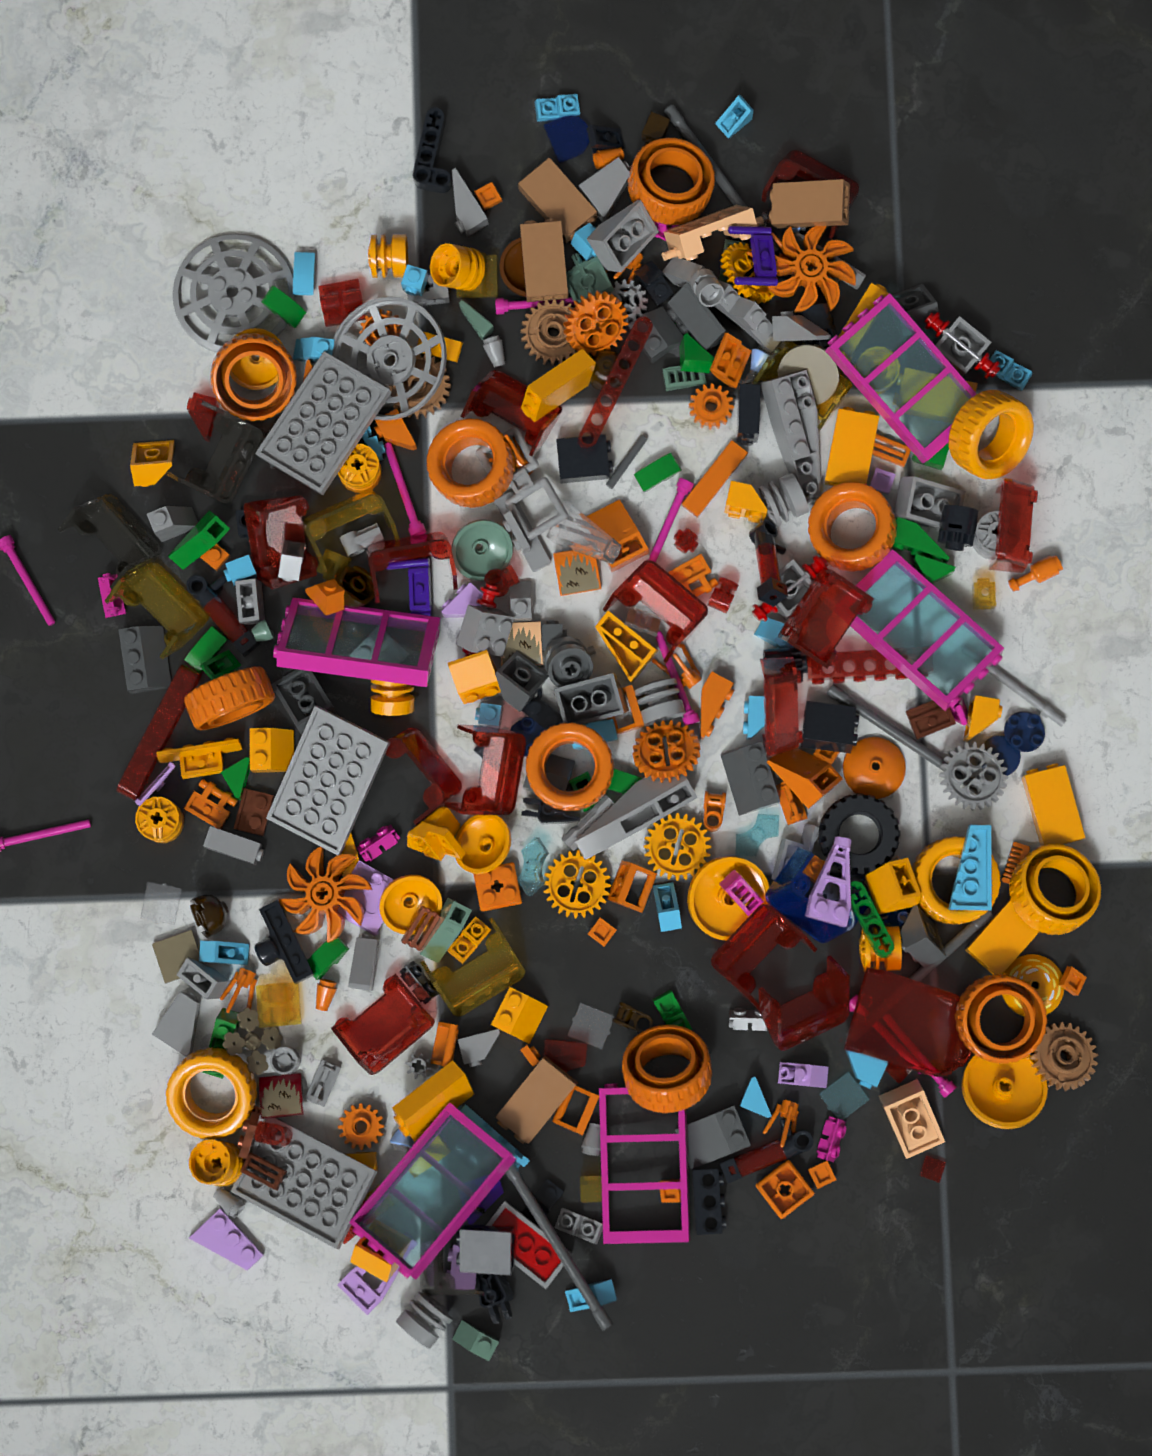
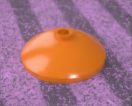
[843,737,906,799]

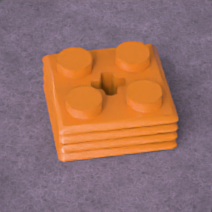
[474,862,522,911]
[755,1160,814,1219]

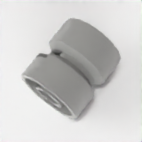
[690,269,725,307]
[270,1047,300,1074]

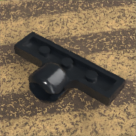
[254,900,315,984]

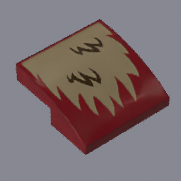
[259,1073,304,1119]

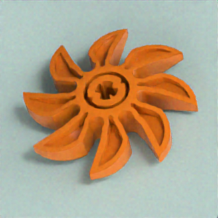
[767,226,856,313]
[278,847,372,943]

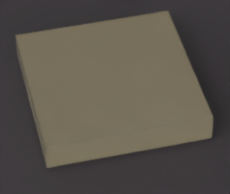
[152,930,204,984]

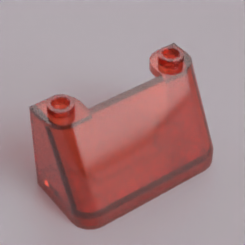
[244,495,318,589]
[778,568,874,669]
[331,973,435,1075]

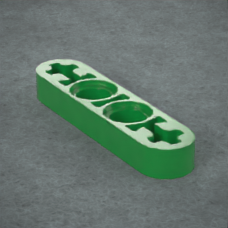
[850,881,894,958]

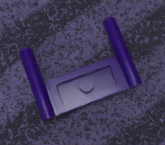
[728,226,778,286]
[385,558,432,616]

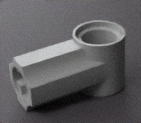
[340,523,384,557]

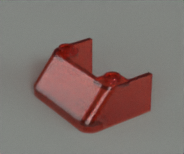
[761,150,859,239]
[460,370,562,457]
[989,478,1038,573]
[366,532,458,603]
[603,560,708,663]
[760,657,803,756]
[444,724,526,815]
[386,727,462,825]
[711,904,817,1011]
[759,955,849,1051]

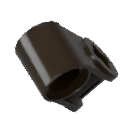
[612,1002,653,1033]

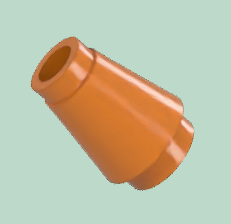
[593,147,624,170]
[315,979,338,1011]

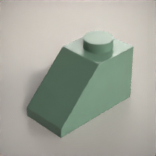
[452,1320,500,1361]

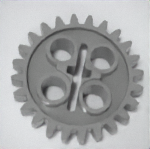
[939,742,1008,811]

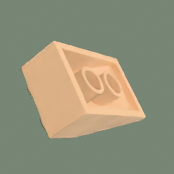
[879,1079,945,1159]

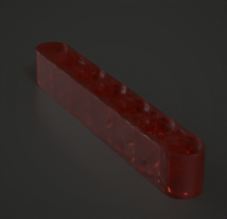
[577,317,653,449]
[116,664,202,801]

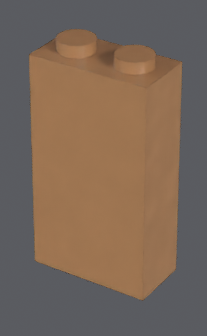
[518,158,597,243]
[769,179,850,229]
[520,219,568,302]
[495,1056,578,1144]

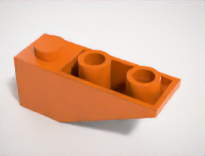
[700,671,735,740]

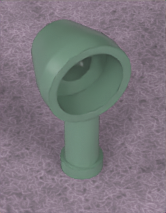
[251,619,274,641]

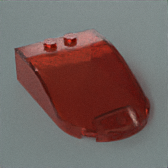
[844,967,972,1077]

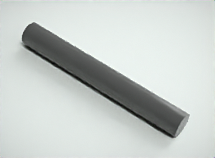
[606,435,648,489]

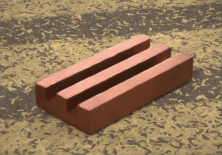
[401,905,441,951]
[240,1152,287,1191]

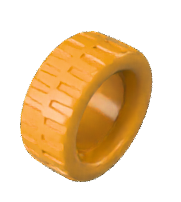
[949,390,1034,479]
[912,836,1001,924]
[1009,844,1101,935]
[166,1048,257,1139]

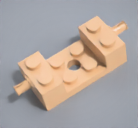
[662,205,764,261]

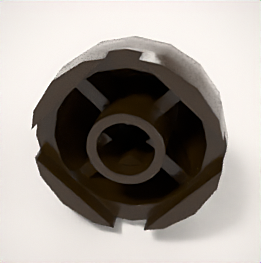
[590,350,627,392]
[335,566,377,608]
[190,895,229,938]

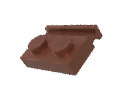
[905,700,956,740]
[234,788,274,836]
[237,1106,262,1159]

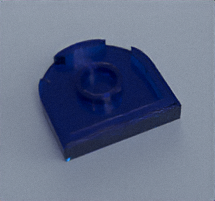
[544,116,589,163]

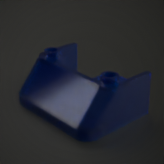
[765,847,868,943]

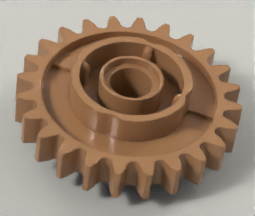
[520,300,581,366]
[385,354,451,419]
[1029,1022,1098,1091]

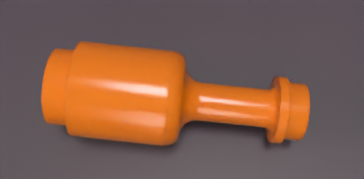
[1008,555,1063,592]

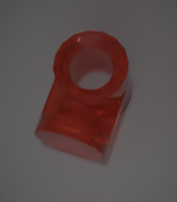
[484,564,520,597]
[707,577,739,614]
[254,1121,292,1147]

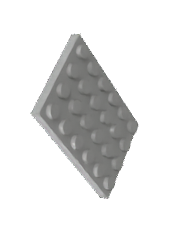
[255,351,392,495]
[266,705,390,855]
[230,1118,378,1249]

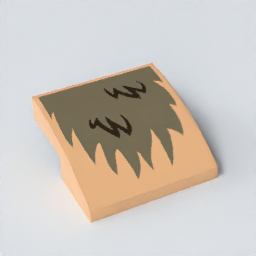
[501,621,543,666]

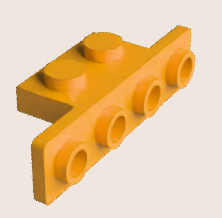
[156,738,242,779]

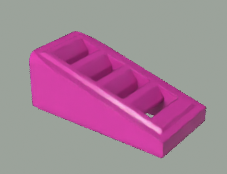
[950,696,968,726]
[719,870,764,916]

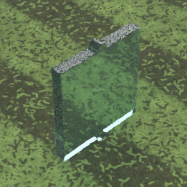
[819,1072,870,1120]

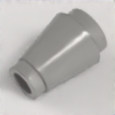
[483,335,506,367]
[581,1123,601,1156]
[213,1187,245,1218]

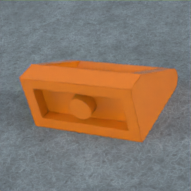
[607,685,644,735]
[607,861,657,913]
[430,1022,460,1066]
[552,1086,599,1135]

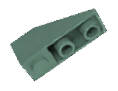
[420,898,472,963]

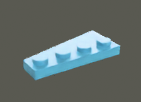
[948,825,992,911]
[460,1104,529,1167]

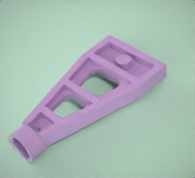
[805,837,852,927]
[337,1232,419,1315]

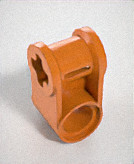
[703,791,726,832]

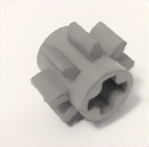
[823,878,840,900]
[405,1053,432,1079]

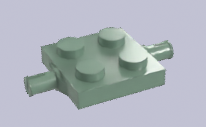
[566,253,614,311]

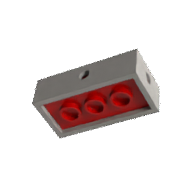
[486,1200,573,1289]

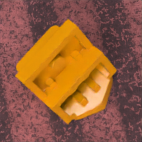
[407,807,466,861]

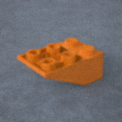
[583,499,649,572]
[767,744,843,809]

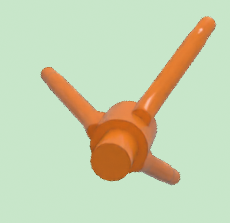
[489,428,534,475]

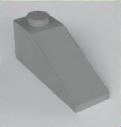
[452,168,488,237]
[772,311,831,341]

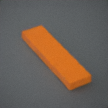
[681,440,748,518]

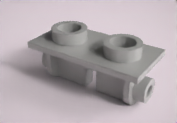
[729,1008,772,1031]
[305,1060,341,1107]

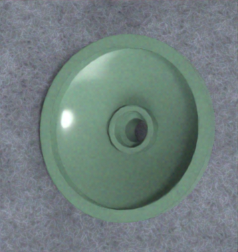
[451,520,513,581]

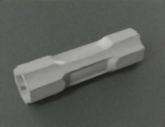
[561,794,614,852]

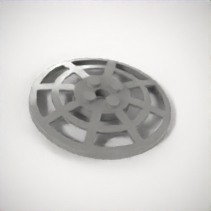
[173,234,295,352]
[332,297,447,421]

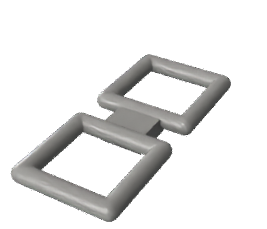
[476,427,568,541]

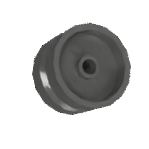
[543,637,593,687]

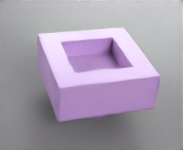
[870,468,896,495]

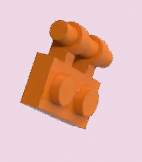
[665,554,718,605]
[184,779,238,830]

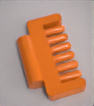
[1001,842,1031,884]

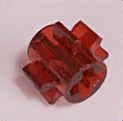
[673,528,699,554]

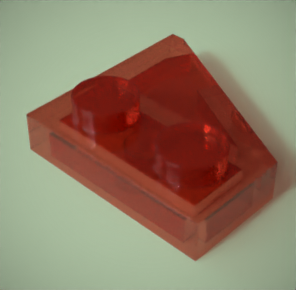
[543,1039,588,1072]

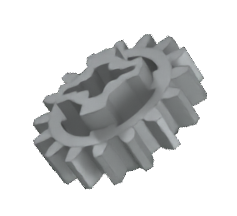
[608,279,648,323]

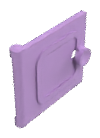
[135,762,176,806]
[338,860,394,936]

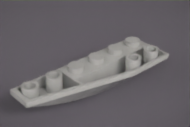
[760,370,821,500]
[575,763,697,860]

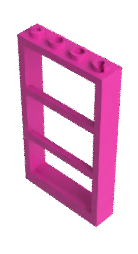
[599,1084,691,1244]

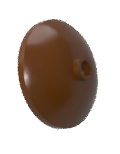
[499,237,526,297]

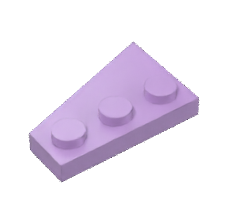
[189,1208,264,1270]

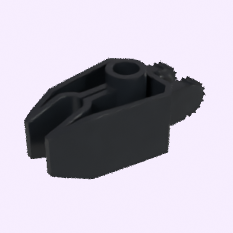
[521,798,580,825]
[476,1273,514,1324]

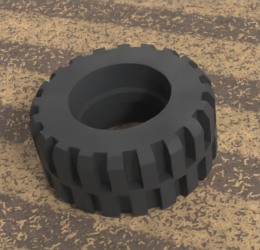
[818,793,900,875]

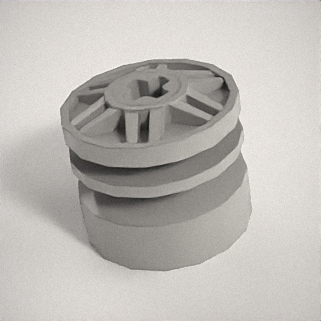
[759,473,809,527]
[973,511,1020,560]
[634,678,686,726]
[396,1292,453,1349]

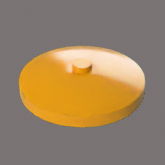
[687,856,771,941]
[962,1054,1048,1129]

